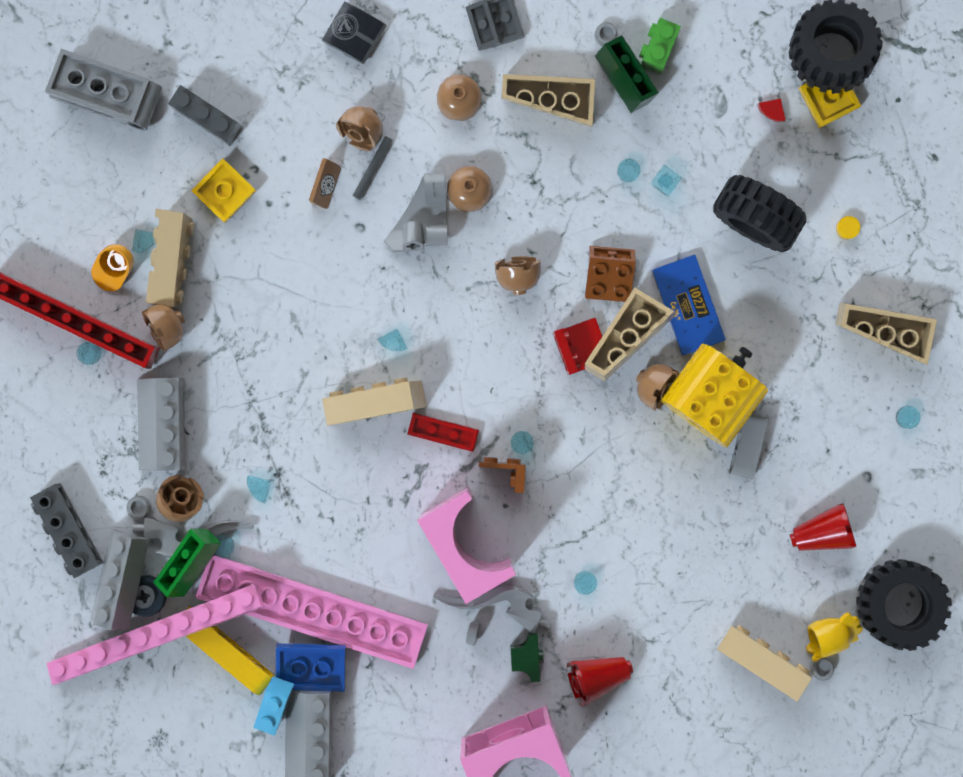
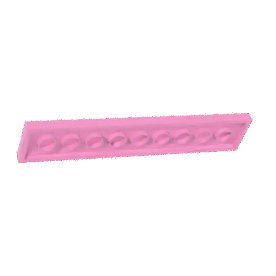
[195,554,428,669]

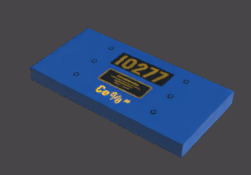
[651,255,726,356]

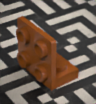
[585,246,636,302]
[479,457,526,493]

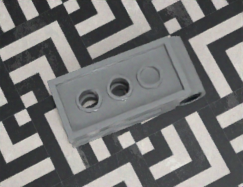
[45,49,162,131]

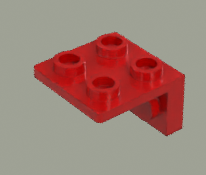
[553,318,602,375]

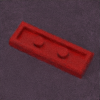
[407,413,479,452]

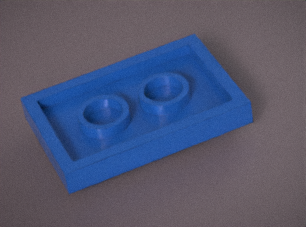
[276,643,346,692]

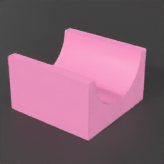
[417,487,516,604]
[460,706,571,777]

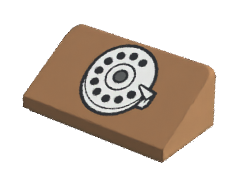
[309,158,341,209]

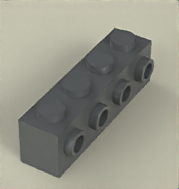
[30,483,103,578]

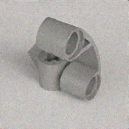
[384,173,448,252]

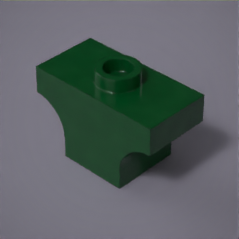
[510,632,544,682]

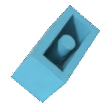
[253,676,294,736]

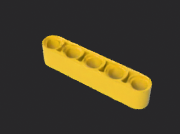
[185,606,275,696]

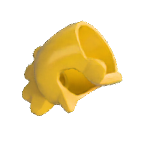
[806,612,863,662]

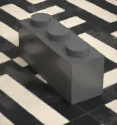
[168,85,242,146]

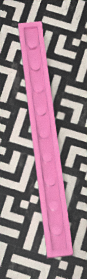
[46,584,264,685]

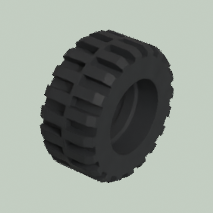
[789,0,883,94]
[713,175,806,252]
[856,559,952,651]

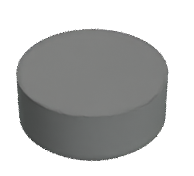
[594,22,618,46]
[126,496,151,519]
[466,622,480,646]
[810,658,834,681]

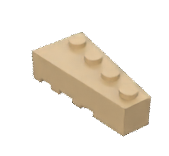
[501,74,595,127]
[146,209,195,308]
[585,288,674,382]
[835,302,937,365]
[322,377,427,426]
[717,625,812,702]

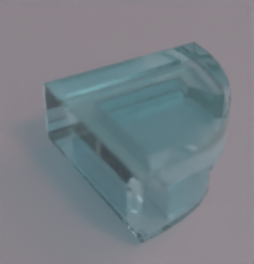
[131,229,155,253]
[377,329,408,351]
[247,475,271,503]

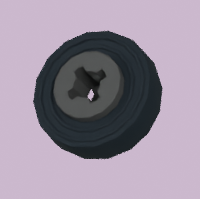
[133,575,167,617]

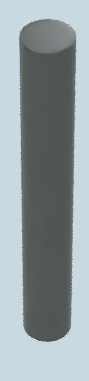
[352,136,393,200]

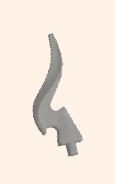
[132,517,254,558]
[433,584,551,633]

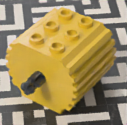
[661,343,768,448]

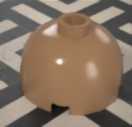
[437,74,482,121]
[336,106,383,151]
[447,166,492,212]
[495,256,541,295]
[142,304,185,351]
[636,364,679,411]
[156,475,204,522]

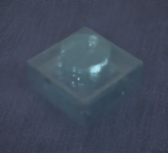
[650,165,682,197]

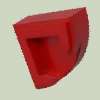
[757,98,786,122]

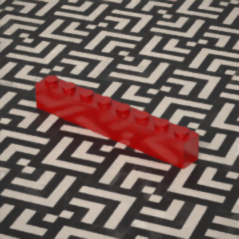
[0,272,161,369]

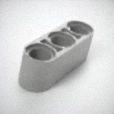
[729,412,769,479]

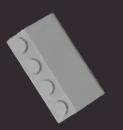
[137,378,185,471]
[91,529,149,630]
[285,690,332,777]

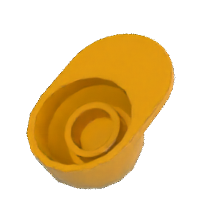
[91,244,134,291]

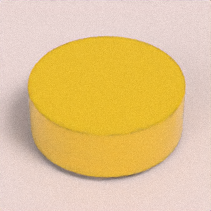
[836,216,860,240]

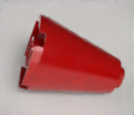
[789,503,857,551]
[567,657,633,707]

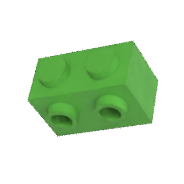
[639,18,681,75]

